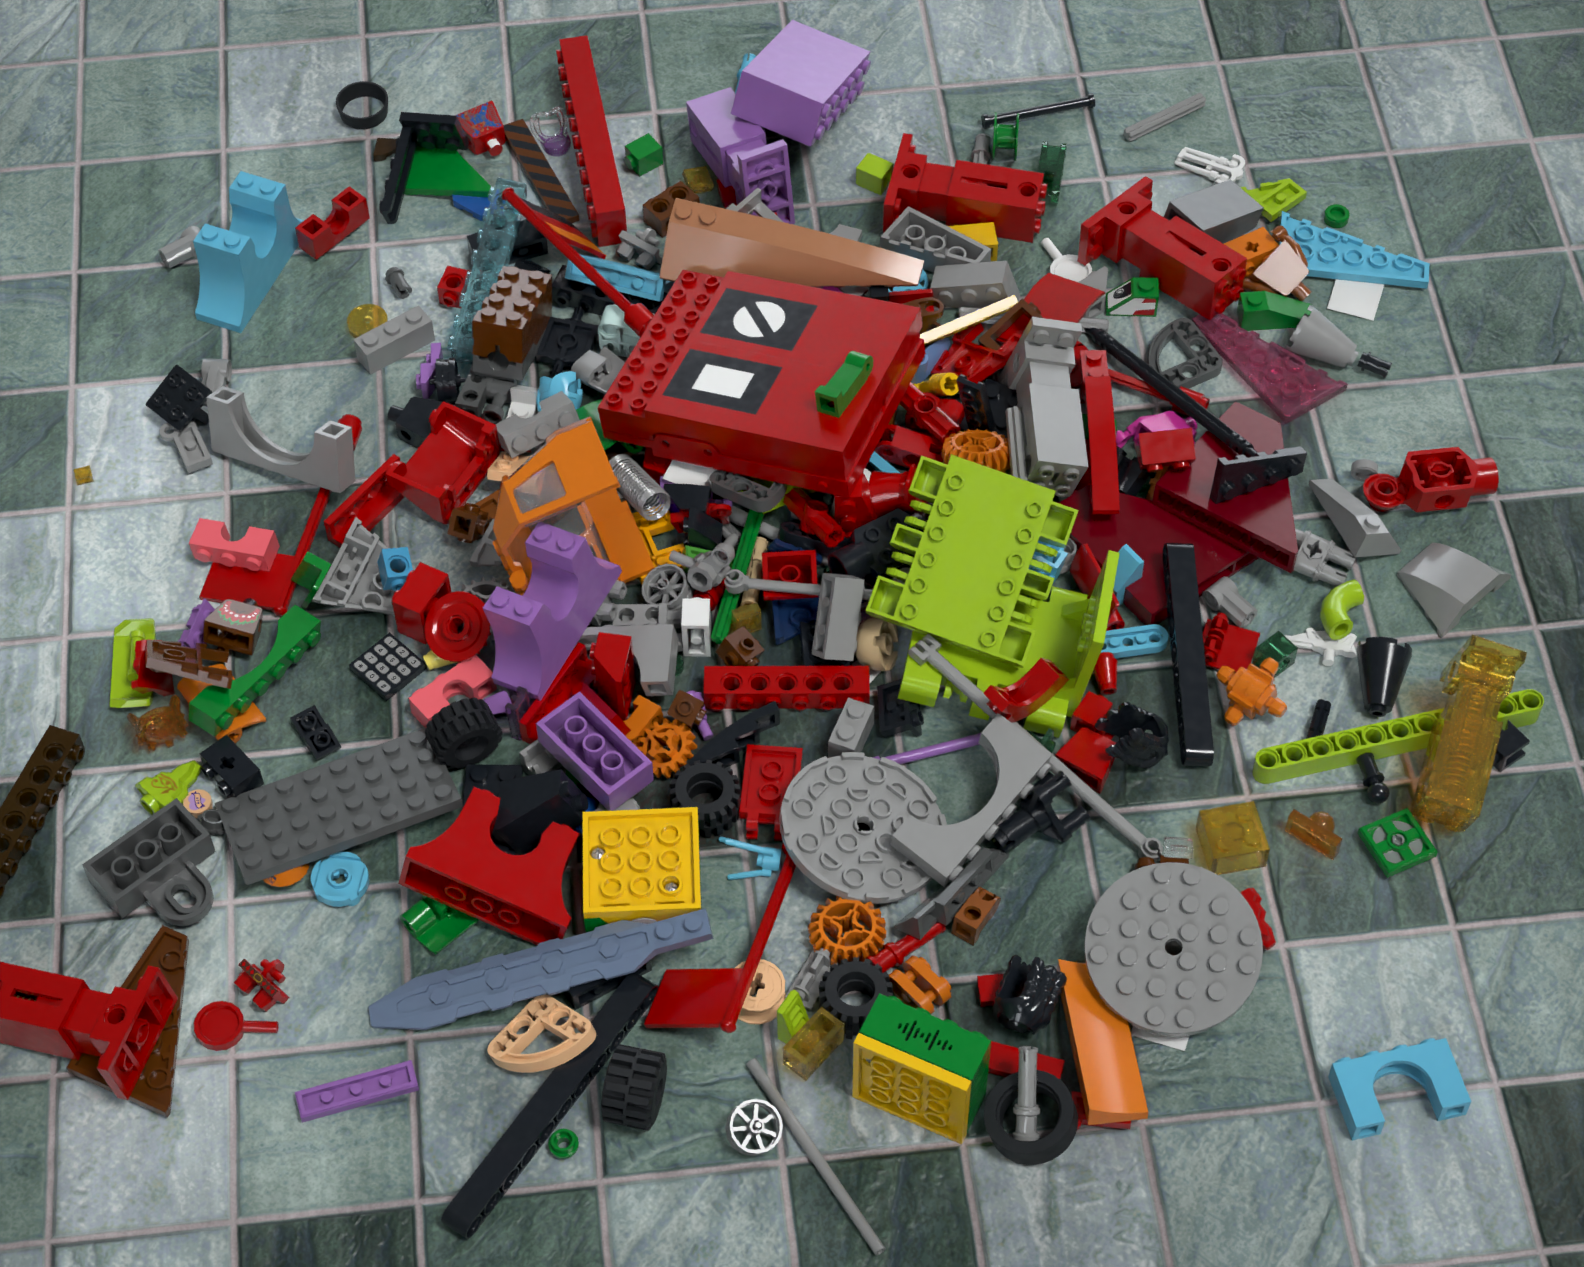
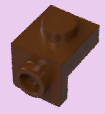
[667,690,707,730]

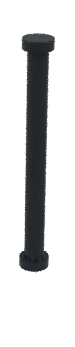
[981,93,1095,129]

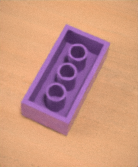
[536,692,654,811]

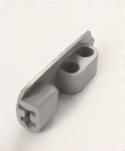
[571,347,625,394]

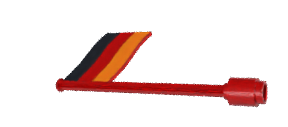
[502,187,654,338]

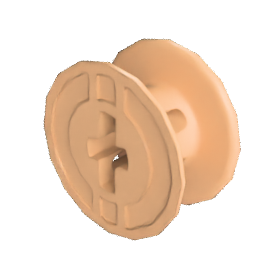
[735,959,786,1025]

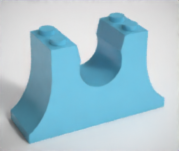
[193,171,304,333]

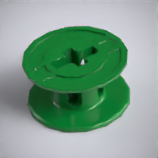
[992,112,1019,161]

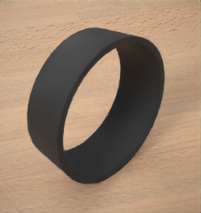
[336,81,388,129]

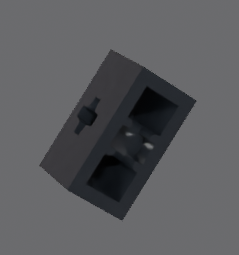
[199,735,264,797]

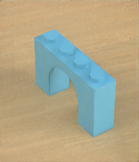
[1328,1038,1471,1141]

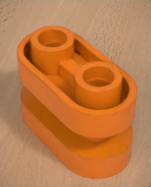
[889,956,952,1014]

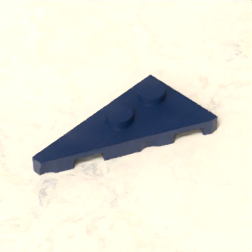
[772,596,866,645]

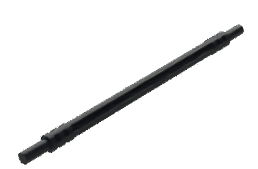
[1085,328,1258,458]

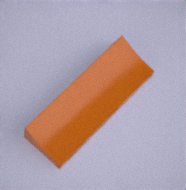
[1057,959,1148,1125]

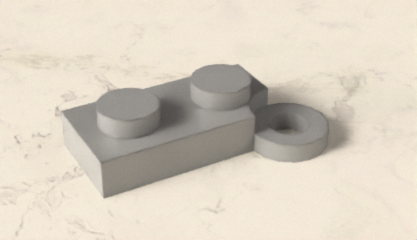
[159,421,213,473]

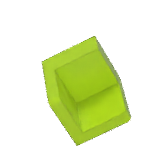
[856,153,894,195]

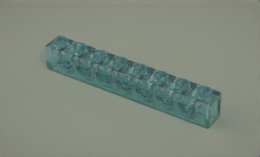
[447,178,527,365]

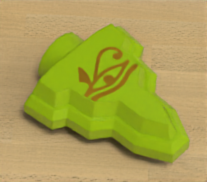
[135,760,201,815]

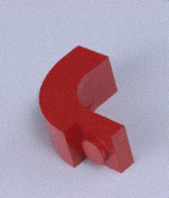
[983,658,1069,723]

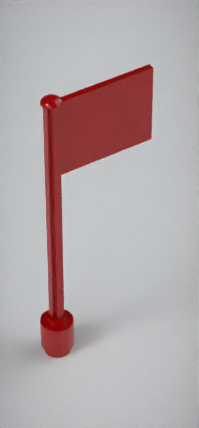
[199,414,362,617]
[644,843,796,1033]

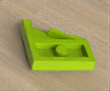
[1241,178,1307,222]

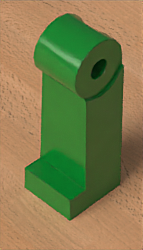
[815,351,873,418]

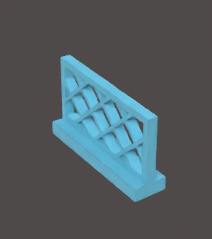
[565,254,675,302]

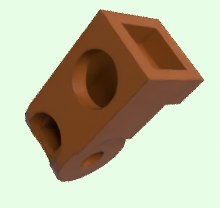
[951,887,1001,946]

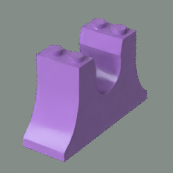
[483,521,622,701]

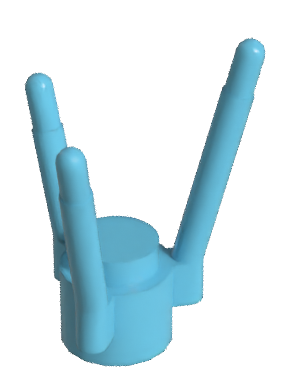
[718,837,781,880]

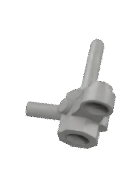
[669,533,739,592]

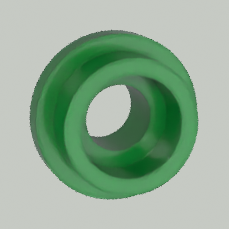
[548,1129,579,1159]

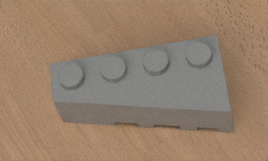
[880,206,991,272]

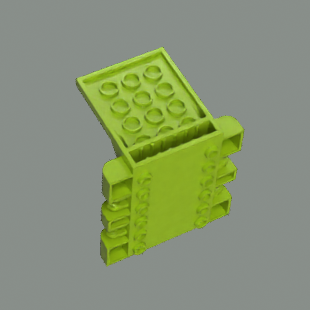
[866,454,1079,668]
[897,550,1120,738]

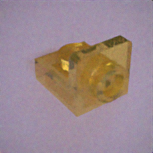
[731,602,761,633]

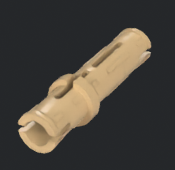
[740,536,768,611]

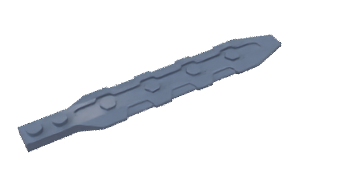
[368,908,714,1030]

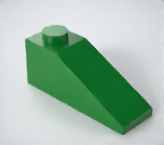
[1237,291,1312,331]

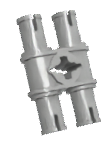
[1294,528,1356,587]

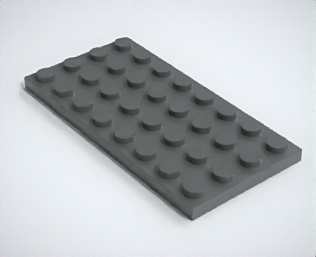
[215,728,463,885]

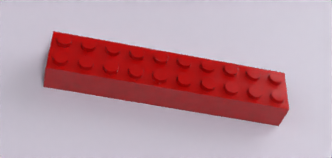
[556,35,627,247]

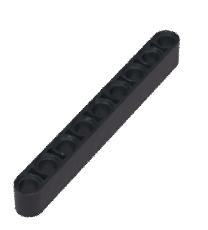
[1162,543,1214,766]

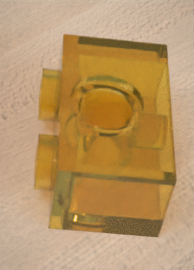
[783,1007,844,1081]

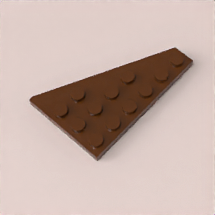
[67,925,189,1118]

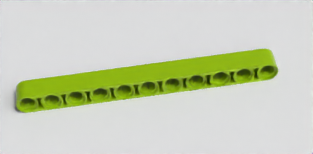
[1252,689,1544,784]

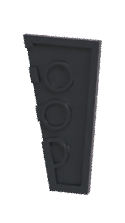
[1210,446,1307,504]

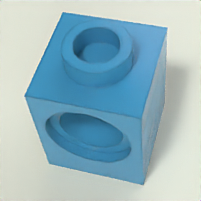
[377,547,413,591]

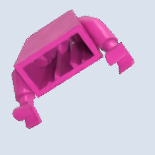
[1116,410,1197,448]

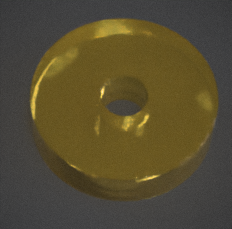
[347,304,388,338]

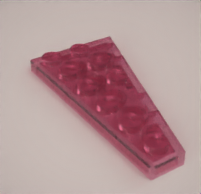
[1192,314,1348,423]

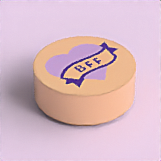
[183,789,213,818]

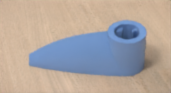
[911,338,951,384]

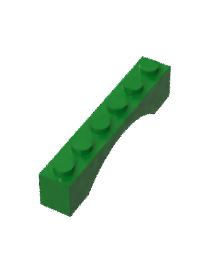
[188,605,321,737]

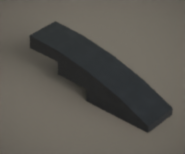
[686,701,780,768]

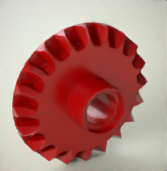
[425,591,491,662]

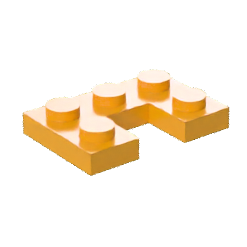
[632,504,684,585]

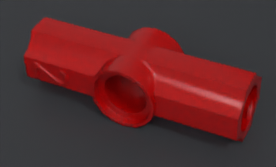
[899,382,960,443]
[783,487,846,547]

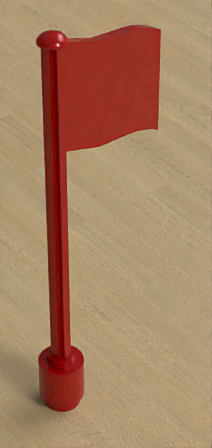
[995,273,1210,417]

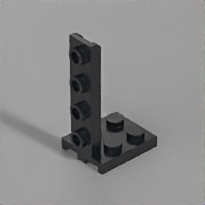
[379,112,469,224]
[956,374,1018,439]

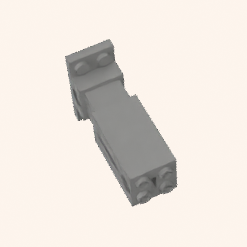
[998,317,1088,497]

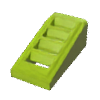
[777,989,811,1049]

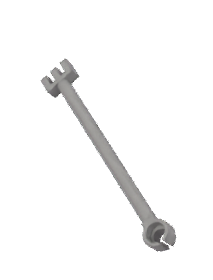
[724,569,873,600]

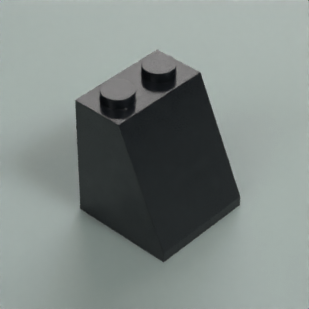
[494,770,588,855]

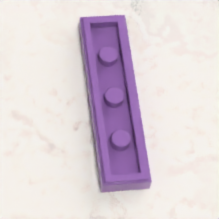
[295,1060,419,1123]

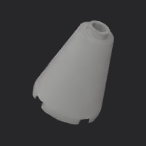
[1284,304,1359,368]

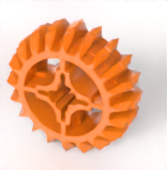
[942,429,1010,473]
[808,896,887,965]

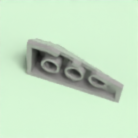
[1308,479,1401,557]

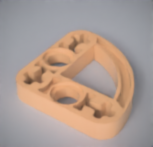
[487,994,596,1073]

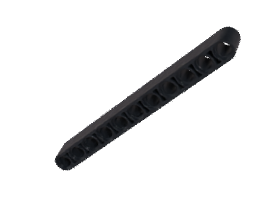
[441,972,659,1239]

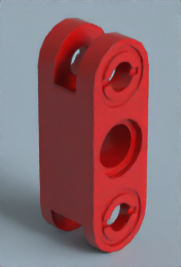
[875,424,943,468]

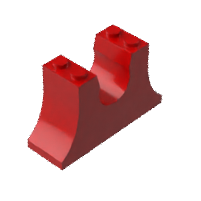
[398,787,579,945]

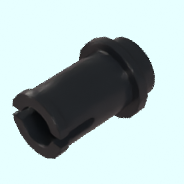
[1357,352,1392,378]

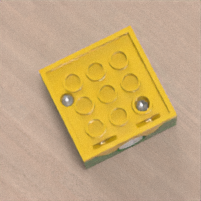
[583,807,702,932]
[852,993,992,1144]

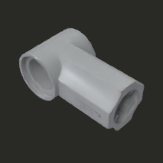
[158,226,200,268]
[201,358,232,406]
[1202,576,1258,628]

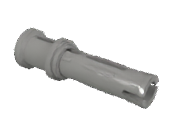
[1012,1046,1040,1141]

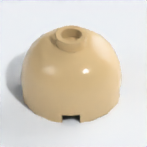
[854,618,898,671]

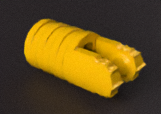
[918,372,959,396]

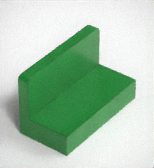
[291,551,331,609]

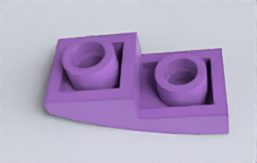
[416,343,443,399]

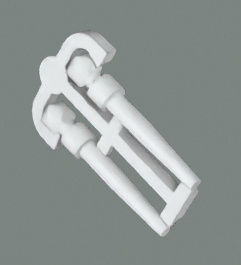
[1174,147,1245,185]

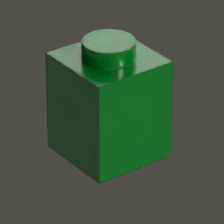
[624,133,663,177]

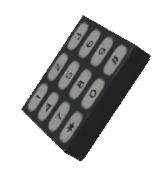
[349,632,427,701]

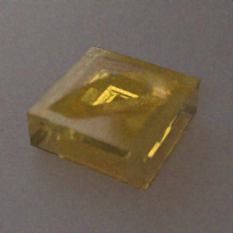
[682,166,714,193]

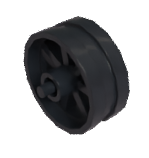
[429,357,466,404]

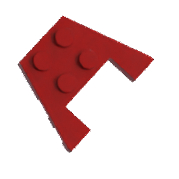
[931,323,1022,384]

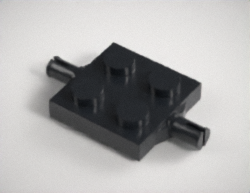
[536,307,599,377]

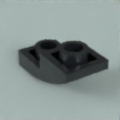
[290,705,341,760]

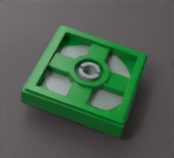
[1357,808,1438,878]

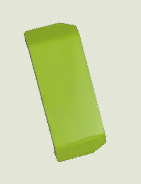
[110,618,156,708]

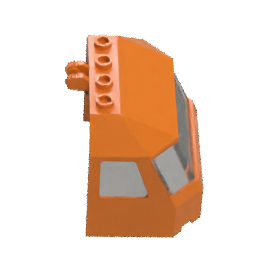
[492,416,655,596]

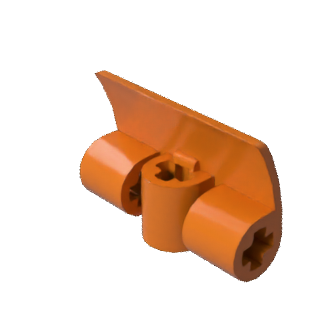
[177,664,266,743]

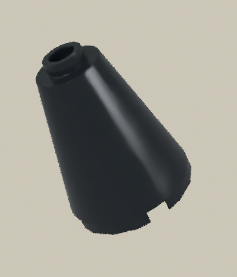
[1356,637,1412,717]

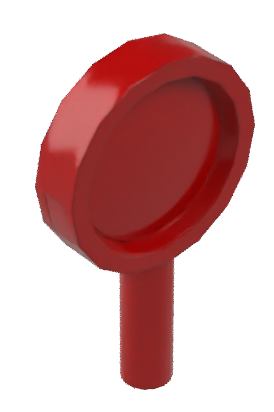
[194,1001,279,1051]

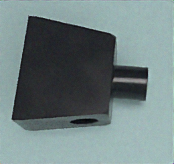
[387,397,452,449]

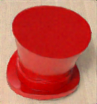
[869,464,927,518]

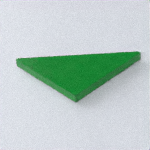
[404,147,495,197]

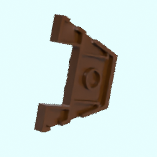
[145,640,233,689]

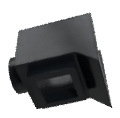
[1483,720,1530,772]

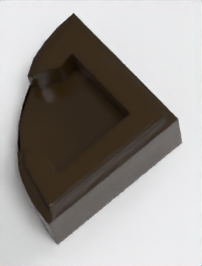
[373,138,396,161]

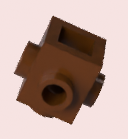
[447,503,489,543]
[716,626,765,666]

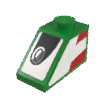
[1106,277,1159,317]

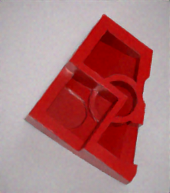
[131,640,175,697]

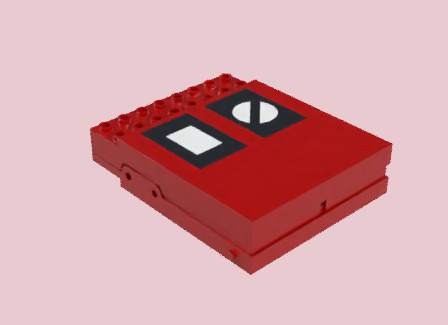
[597,270,926,498]

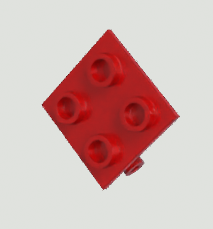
[1203,613,1260,673]

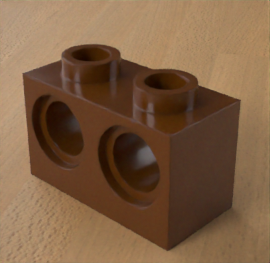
[643,181,700,238]

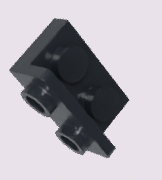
[877,679,924,737]

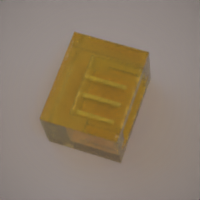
[73,465,94,485]

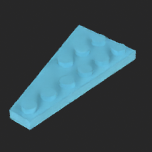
[1279,211,1430,289]

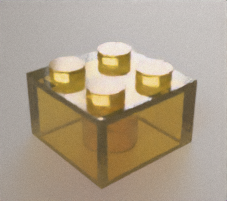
[1196,801,1270,875]

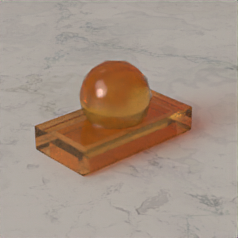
[1285,809,1342,860]

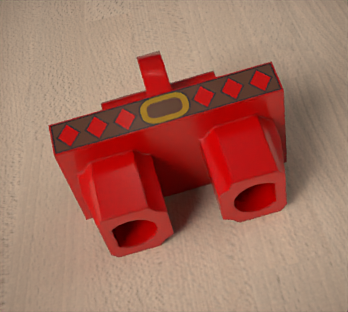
[234,959,290,1011]

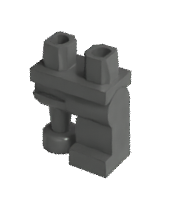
[455,365,518,424]

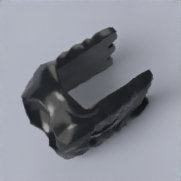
[1095,702,1169,768]
[992,955,1067,1035]

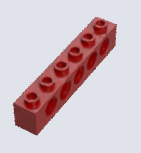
[704,666,870,710]

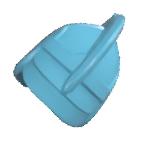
[536,371,583,412]

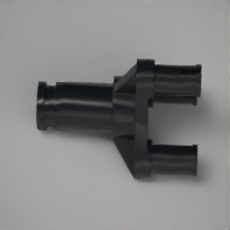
[992,770,1091,854]

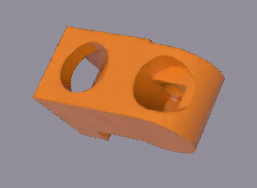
[623,695,664,748]

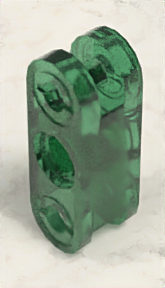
[1038,141,1067,203]

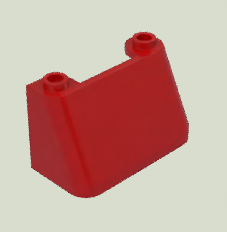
[385,401,500,525]

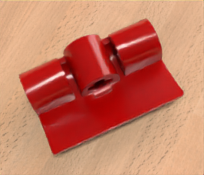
[1070,543,1125,631]

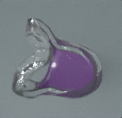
[530,106,571,157]

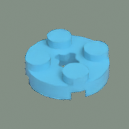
[311,851,370,907]

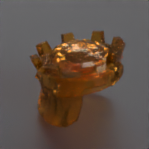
[127,694,189,751]

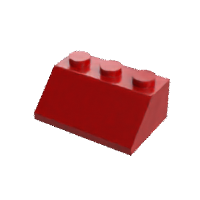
[590,632,636,721]

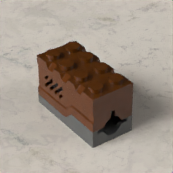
[472,266,552,380]

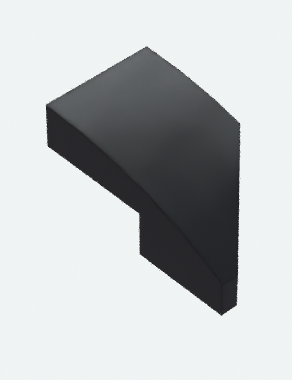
[663,484,711,514]

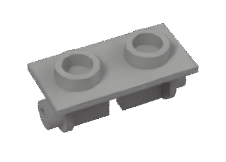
[785,948,838,1010]

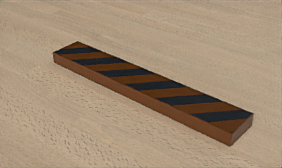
[503,119,580,223]

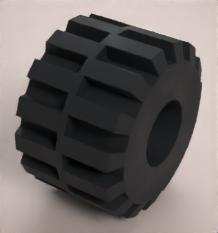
[601,1044,667,1131]

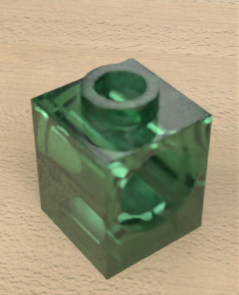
[1252,631,1298,678]

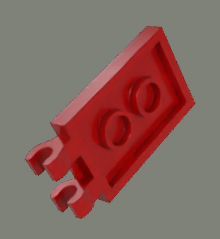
[739,744,803,841]

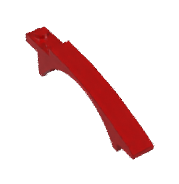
[1080,350,1120,514]

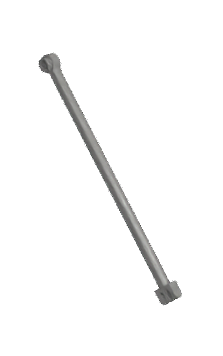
[908,634,1163,862]

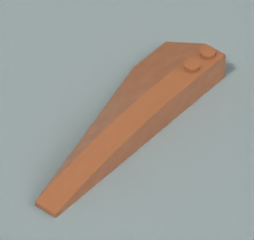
[660,198,924,288]

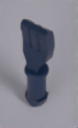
[768,539,823,565]

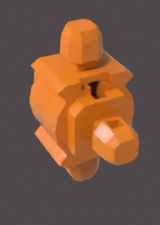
[1216,657,1287,726]

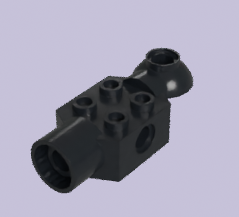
[827,502,933,587]

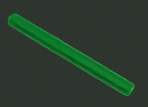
[711,509,764,644]

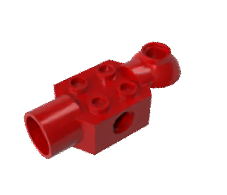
[1363,447,1499,512]

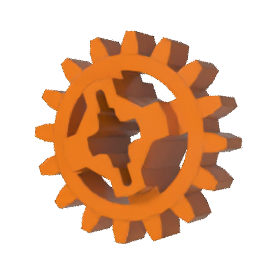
[638,718,697,779]

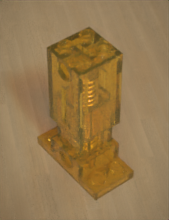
[1410,635,1527,832]

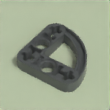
[1148,318,1223,389]
[709,470,787,512]

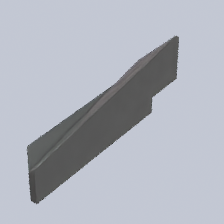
[895,847,1009,940]

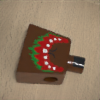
[203,598,263,655]

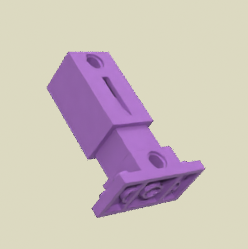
[686,87,795,224]

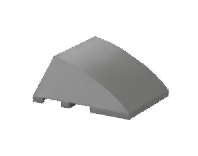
[312,517,416,615]
[1397,542,1512,638]

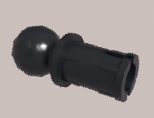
[1356,753,1390,804]

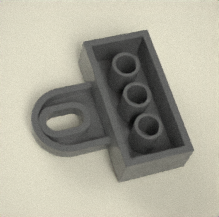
[82,798,216,926]

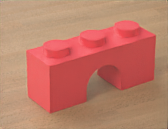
[188,518,280,572]
[408,654,497,728]

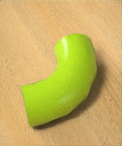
[1320,579,1364,640]

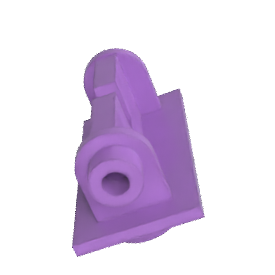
[177,599,215,648]

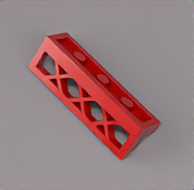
[324,454,404,548]
[519,642,595,744]

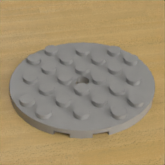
[779,752,947,904]
[1085,862,1263,1036]

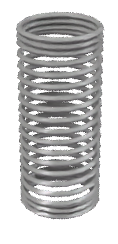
[609,454,671,521]

